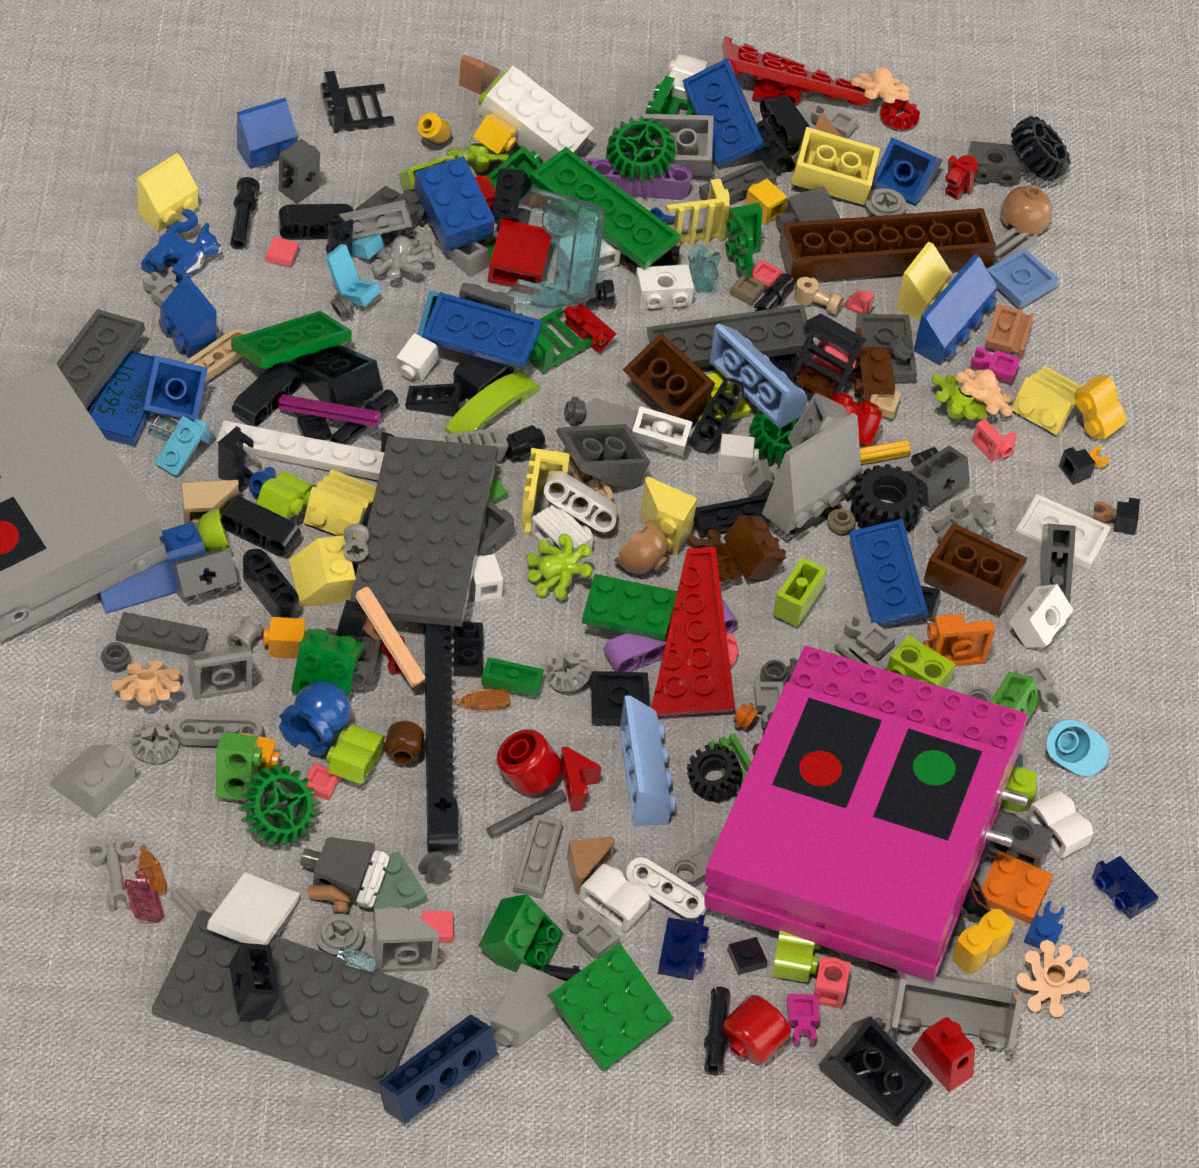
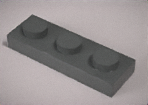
[699,160,777,203]
[116,612,207,655]

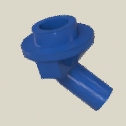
[249,467,275,498]

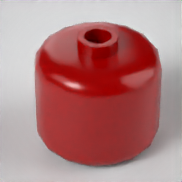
[496,729,561,795]
[722,995,791,1064]

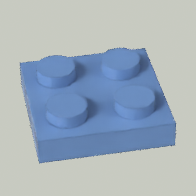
[987,248,1059,308]

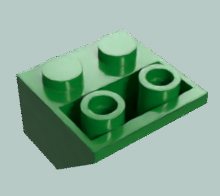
[478,894,563,973]

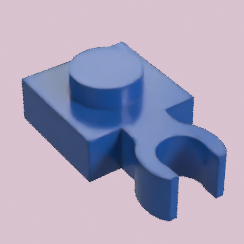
[1024,901,1064,949]

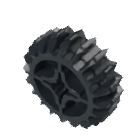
[1011,116,1071,181]

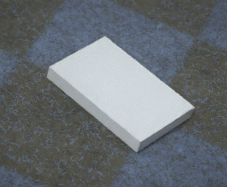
[1014,494,1111,569]
[207,872,300,945]

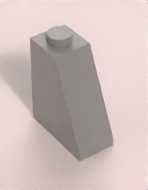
[491,963,565,1048]

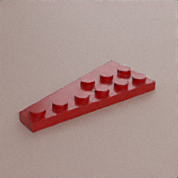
[722,36,871,106]
[651,547,735,717]

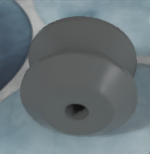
[418,851,451,883]

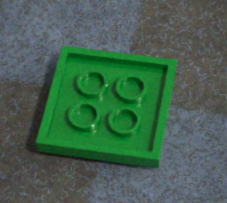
[548,942,674,1071]

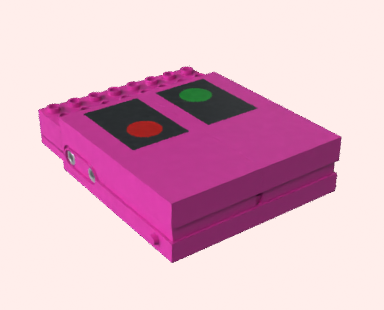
[704,645,1028,982]

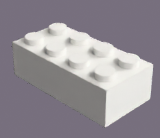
[477,66,594,164]

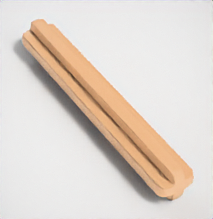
[356,587,425,687]

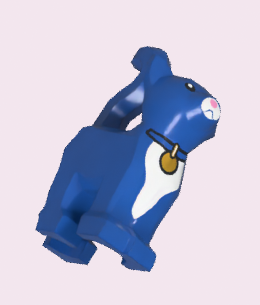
[141,209,222,284]

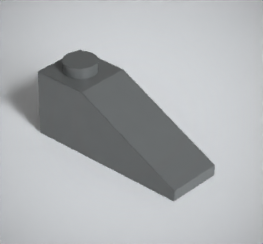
[1041,523,1076,604]

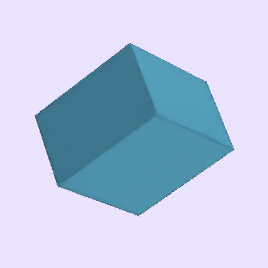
[352,234,384,259]

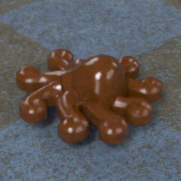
[791,365,836,399]
[686,529,742,583]

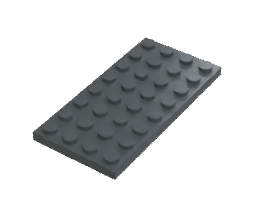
[350,436,498,627]
[152,909,428,1094]

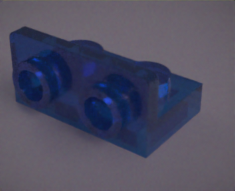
[1092,856,1159,920]
[657,914,709,981]

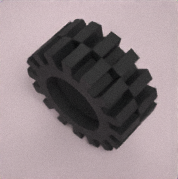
[687,744,743,801]

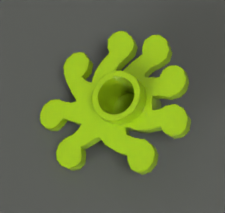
[447,143,509,173]
[931,374,988,420]
[526,533,593,600]

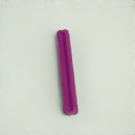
[278,394,381,427]

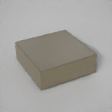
[729,275,766,306]

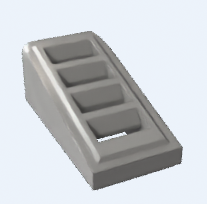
[435,239,490,276]
[445,429,508,461]

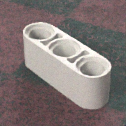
[544,471,618,532]

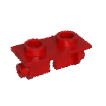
[563,302,617,354]

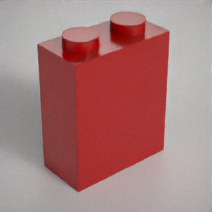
[487,219,553,293]

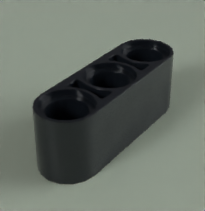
[760,94,810,148]
[278,204,354,240]
[232,362,303,427]
[690,378,744,453]
[220,496,301,557]
[243,549,299,618]

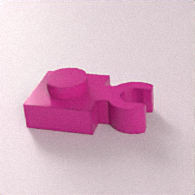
[970,347,1021,383]
[786,994,820,1046]

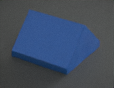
[142,356,208,421]

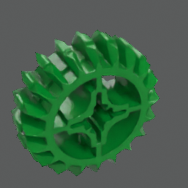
[606,115,676,184]
[749,411,801,468]
[238,765,319,846]

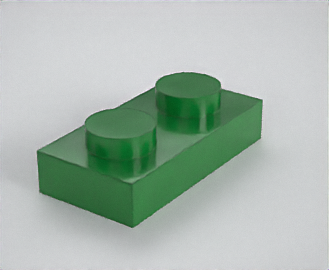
[481,657,544,697]

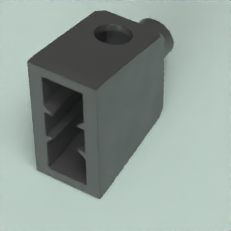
[776,186,841,230]
[300,837,375,906]

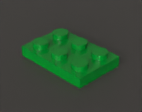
[582,574,677,641]

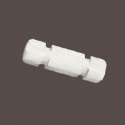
[356,851,390,908]

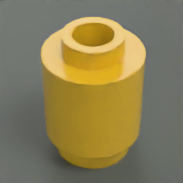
[417,113,451,144]

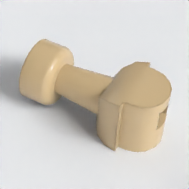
[794,277,844,316]

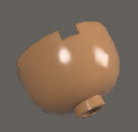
[1000,186,1053,235]
[614,519,668,575]

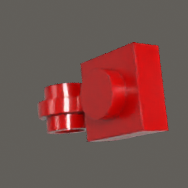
[752,79,802,105]

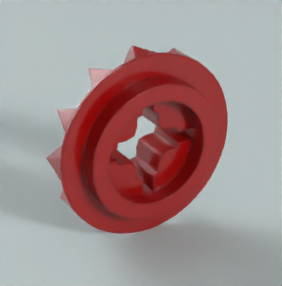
[880,99,920,130]

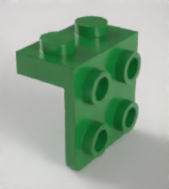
[725,203,762,278]
[291,628,364,699]

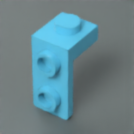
[325,244,381,306]
[155,416,216,477]

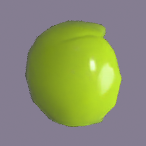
[197,509,230,551]

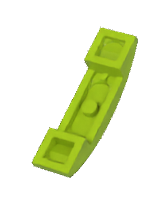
[445,372,540,434]

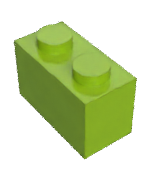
[773,557,827,627]

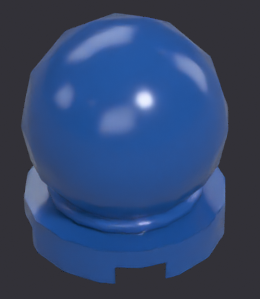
[279,681,351,756]

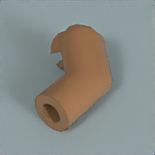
[308,885,351,914]

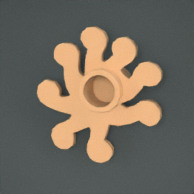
[851,67,910,103]
[955,368,1013,416]
[111,661,181,707]
[1016,940,1090,1018]

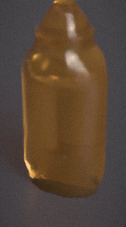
[455,689,510,711]
[138,845,167,897]

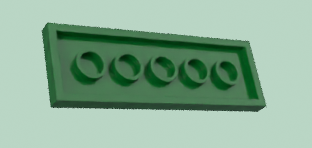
[530,147,681,270]

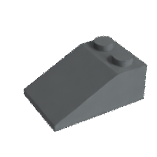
[556,424,650,487]

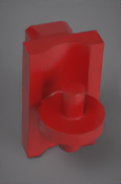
[945,155,978,200]

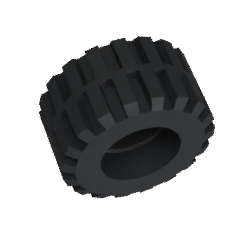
[850,464,923,532]

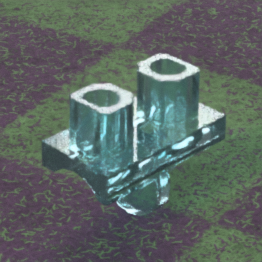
[688,246,721,293]

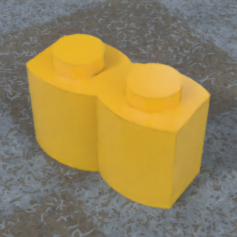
[1075,375,1126,439]
[952,909,1014,974]

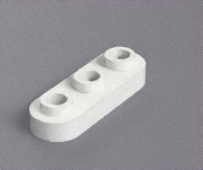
[626,857,707,919]

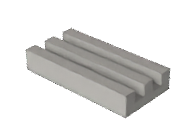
[993,227,1039,263]

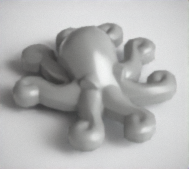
[372,236,433,279]
[932,495,997,540]

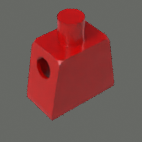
[912,1017,975,1092]

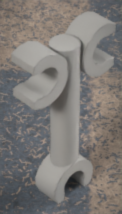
[89,837,134,912]

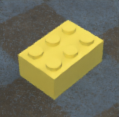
[790,127,880,205]

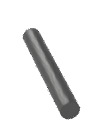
[486,790,567,838]

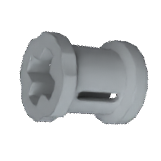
[343,524,369,561]
[227,616,264,650]

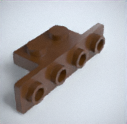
[852,328,895,404]

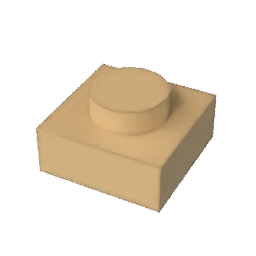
[870,391,901,419]

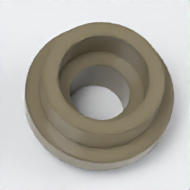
[827,509,855,535]

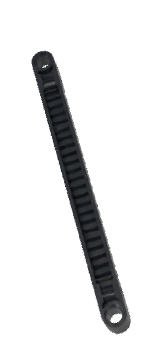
[424,623,458,853]

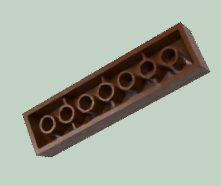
[779,208,996,282]

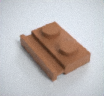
[985,304,1034,358]

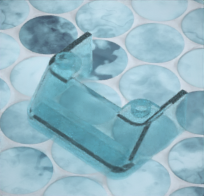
[506,187,605,308]

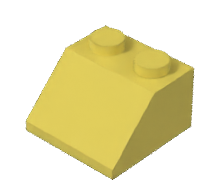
[137,153,198,232]
[896,242,952,320]
[640,476,698,555]
[289,535,356,607]

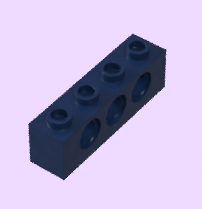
[378,1014,497,1124]

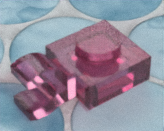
[125,870,165,923]

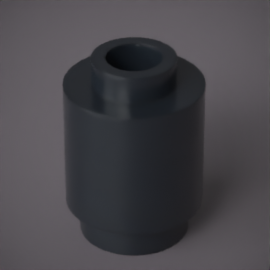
[506,425,545,460]

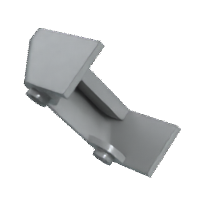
[890,970,1023,1050]

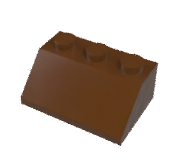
[622,332,715,423]
[924,523,1028,616]

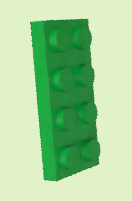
[231,311,352,369]

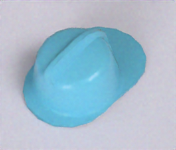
[1046,719,1109,776]

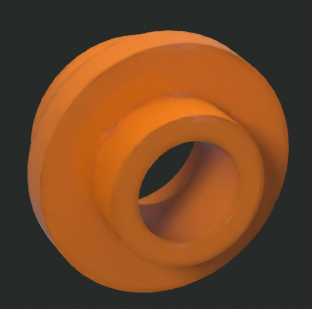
[733,702,758,730]

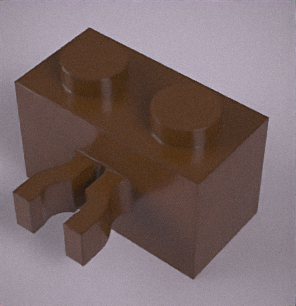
[723,515,786,580]

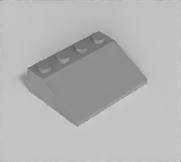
[762,413,862,533]

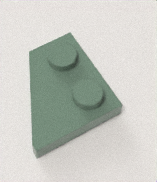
[373,851,427,922]

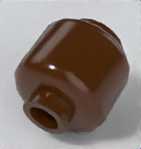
[385,720,424,765]

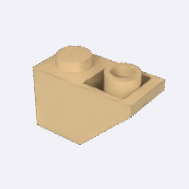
[182,480,238,526]

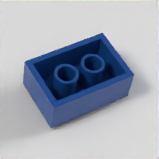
[414,156,495,252]

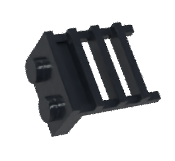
[320,71,394,133]
[792,313,866,395]

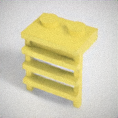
[666,179,730,246]
[1012,366,1081,435]
[520,448,570,536]
[303,469,376,538]

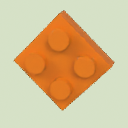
[981,851,1053,924]

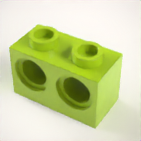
[887,635,956,688]

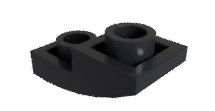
[453,621,483,676]

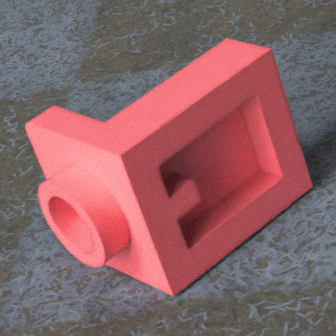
[972,419,1017,462]

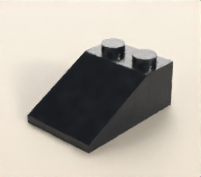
[287,345,383,406]
[818,1016,933,1126]

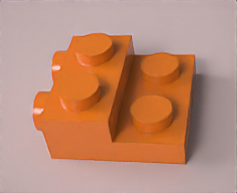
[923,614,995,666]

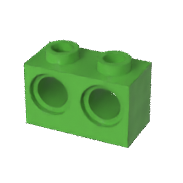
[990,672,1039,721]
[215,732,262,800]

